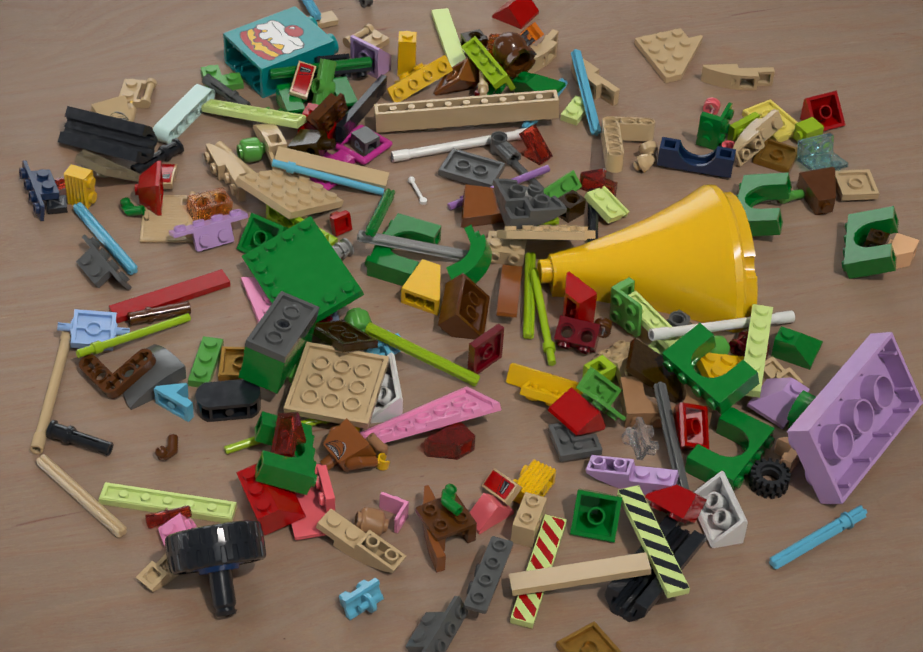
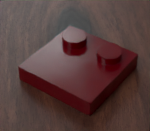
[467,323,504,374]

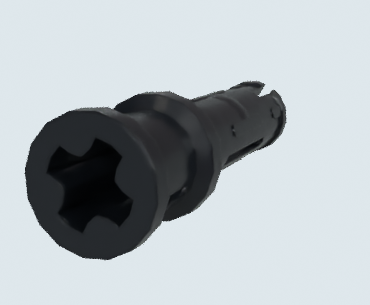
[130,138,184,174]
[46,420,114,456]

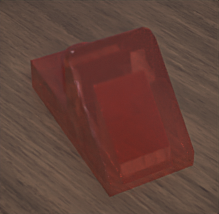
[519,124,553,165]
[580,168,618,197]
[271,412,306,457]

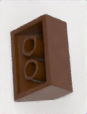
[438,273,490,340]

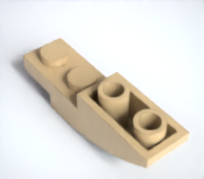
[516,29,559,76]
[571,59,620,106]
[701,64,775,90]
[733,109,784,167]
[253,123,287,169]
[204,143,246,202]
[316,509,406,573]

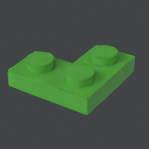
[201,65,244,93]

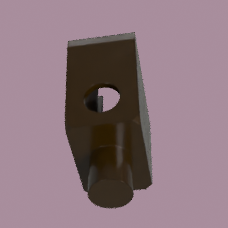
[287,129,336,157]

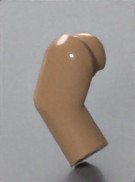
[366,433,389,457]

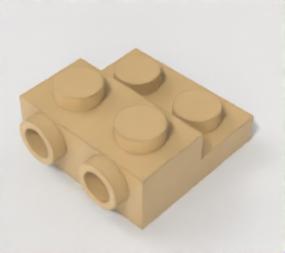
[487,230,527,266]

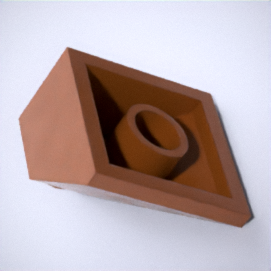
[434,57,479,95]

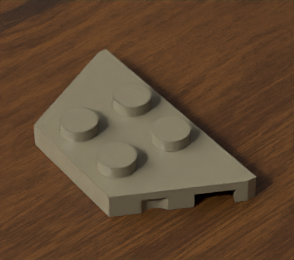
[75,149,141,182]

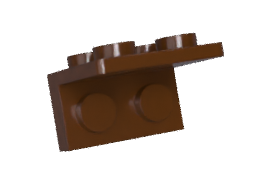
[306,93,348,132]
[416,493,477,544]

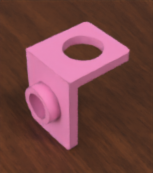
[379,492,409,533]

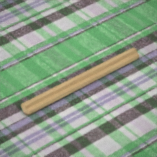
[36,454,127,538]

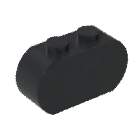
[195,379,261,422]

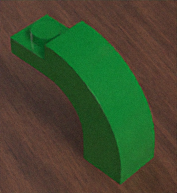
[446,225,492,284]

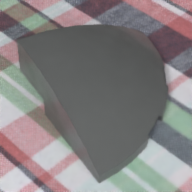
[493,179,567,229]
[123,344,186,410]

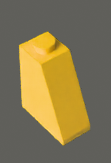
[397,31,417,77]
[401,259,441,316]

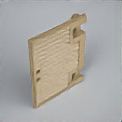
[140,191,197,243]

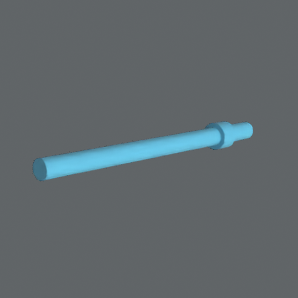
[271,159,384,196]

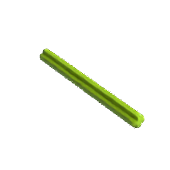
[523,252,536,340]
[365,322,480,386]

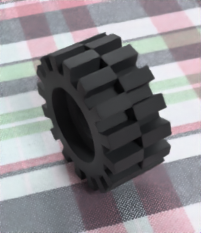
[749,458,791,499]

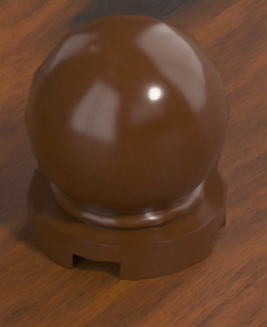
[492,32,537,78]

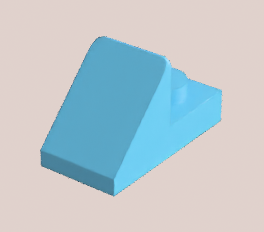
[154,383,194,422]

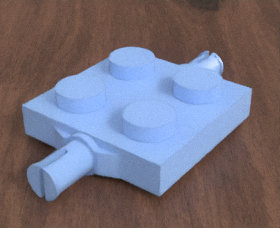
[57,309,130,351]

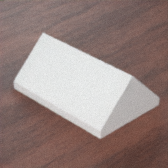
[371,352,403,423]
[694,471,748,548]

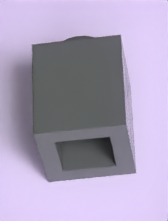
[351,126,380,157]

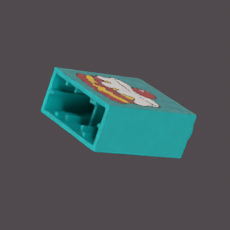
[223,6,339,98]

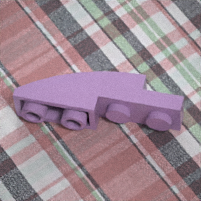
[586,455,679,495]

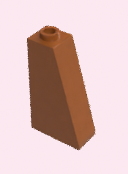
[461,185,504,228]

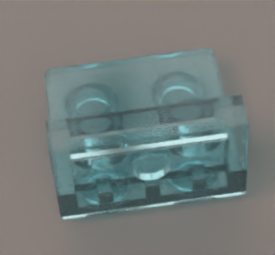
[797,133,848,171]

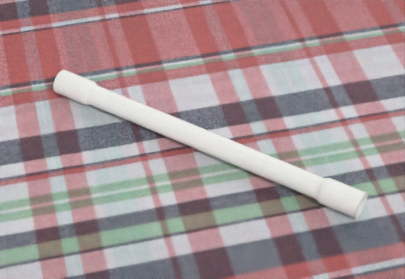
[391,127,534,162]
[648,310,795,341]

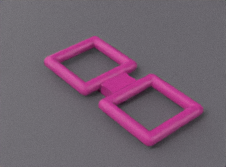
[309,124,392,191]

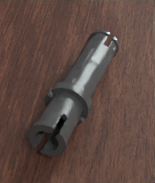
[202,74,251,106]

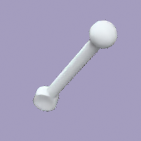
[408,176,427,205]

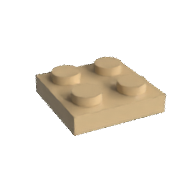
[835,169,879,201]

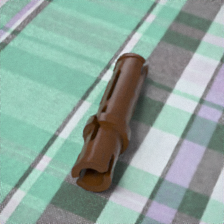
[127,301,191,325]

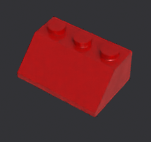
[236,463,306,536]

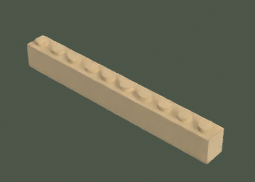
[374,90,559,133]

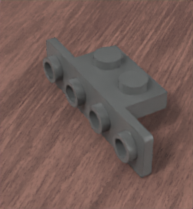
[76,234,132,290]
[464,536,513,614]
[405,596,468,652]

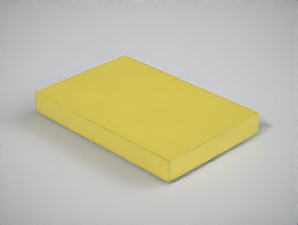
[742,99,798,142]

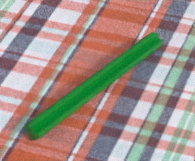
[269,56,372,79]
[365,188,396,237]

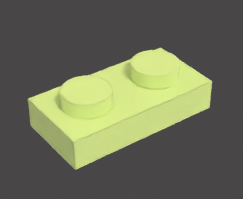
[560,95,586,126]

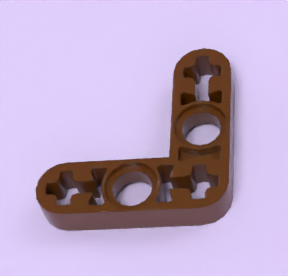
[79,348,156,399]

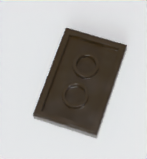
[313,320,378,352]
[626,338,682,403]

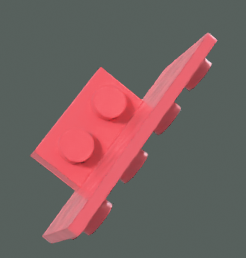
[291,464,335,540]

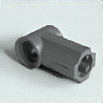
[490,131,521,166]

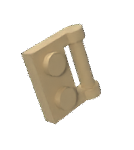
[343,24,389,49]
[119,78,157,108]

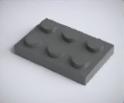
[438,148,505,187]

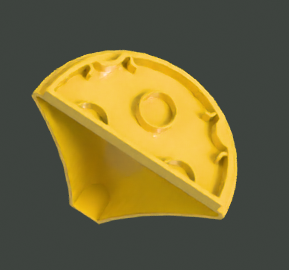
[537,184,758,333]

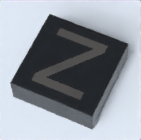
[47,195,68,214]

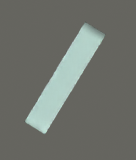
[153,84,215,144]

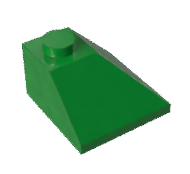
[512,71,566,93]
[237,213,289,253]
[771,326,823,370]
[570,488,623,542]

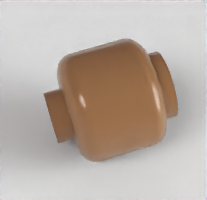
[354,507,389,537]

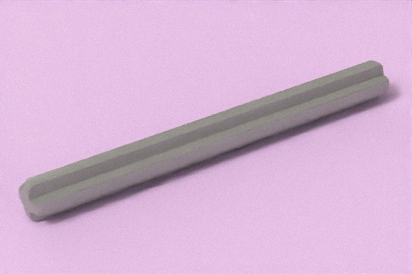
[357,230,469,261]

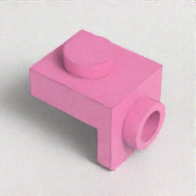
[158,513,197,545]

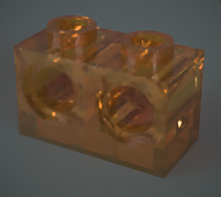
[187,187,233,221]

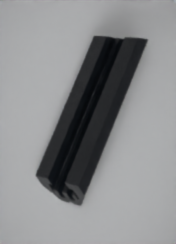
[58,106,158,164]
[604,515,707,622]

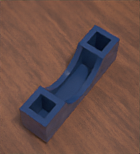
[657,137,736,178]

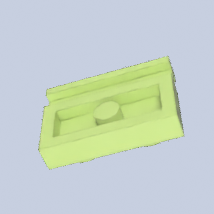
[584,186,629,224]

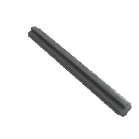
[653,382,689,489]

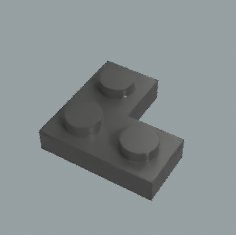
[548,423,603,462]

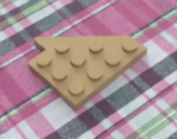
[634,28,703,83]
[497,224,595,240]

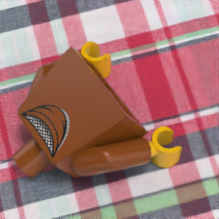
[319,418,390,472]

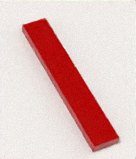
[109,269,231,323]

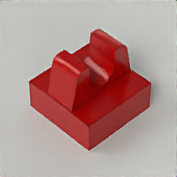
[329,210,353,236]

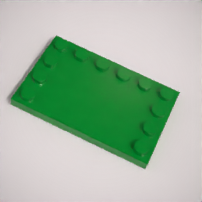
[242,216,364,323]

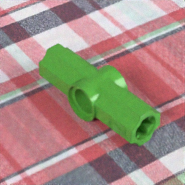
[311,58,337,105]

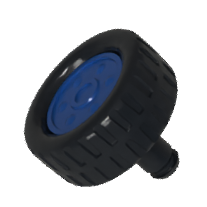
[165,520,266,617]

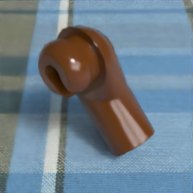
[155,434,178,461]

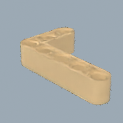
[601,116,655,173]

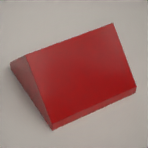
[492,0,539,29]
[800,90,846,131]
[548,387,606,436]
[674,402,709,450]

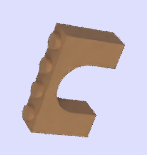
[619,375,712,428]

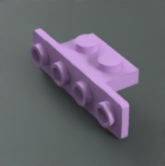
[169,209,248,252]

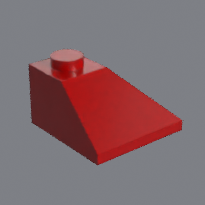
[135,161,164,216]

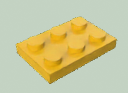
[696,352,763,385]

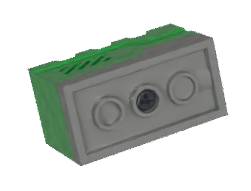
[238,291,320,394]

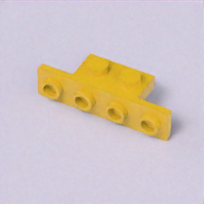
[386,55,453,102]
[506,363,582,406]

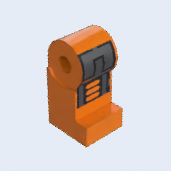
[519,22,544,46]

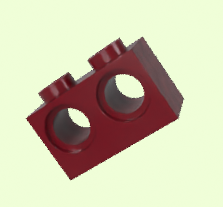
[554,315,601,354]

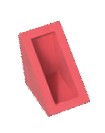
[470,493,514,534]

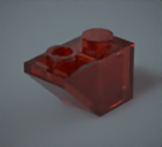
[424,422,476,460]

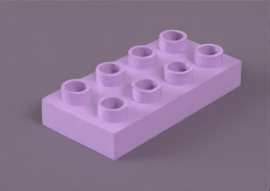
[787,332,923,504]

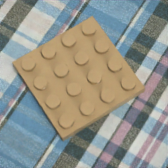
[235,168,344,219]
[283,342,389,429]

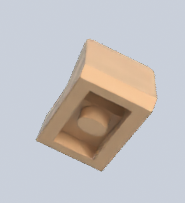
[774,437,800,473]

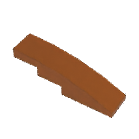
[496,264,522,318]
[423,485,446,573]

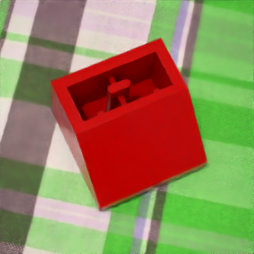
[563,271,597,323]
[645,484,707,524]

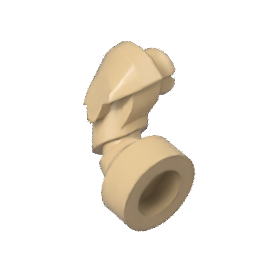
[633,141,658,172]

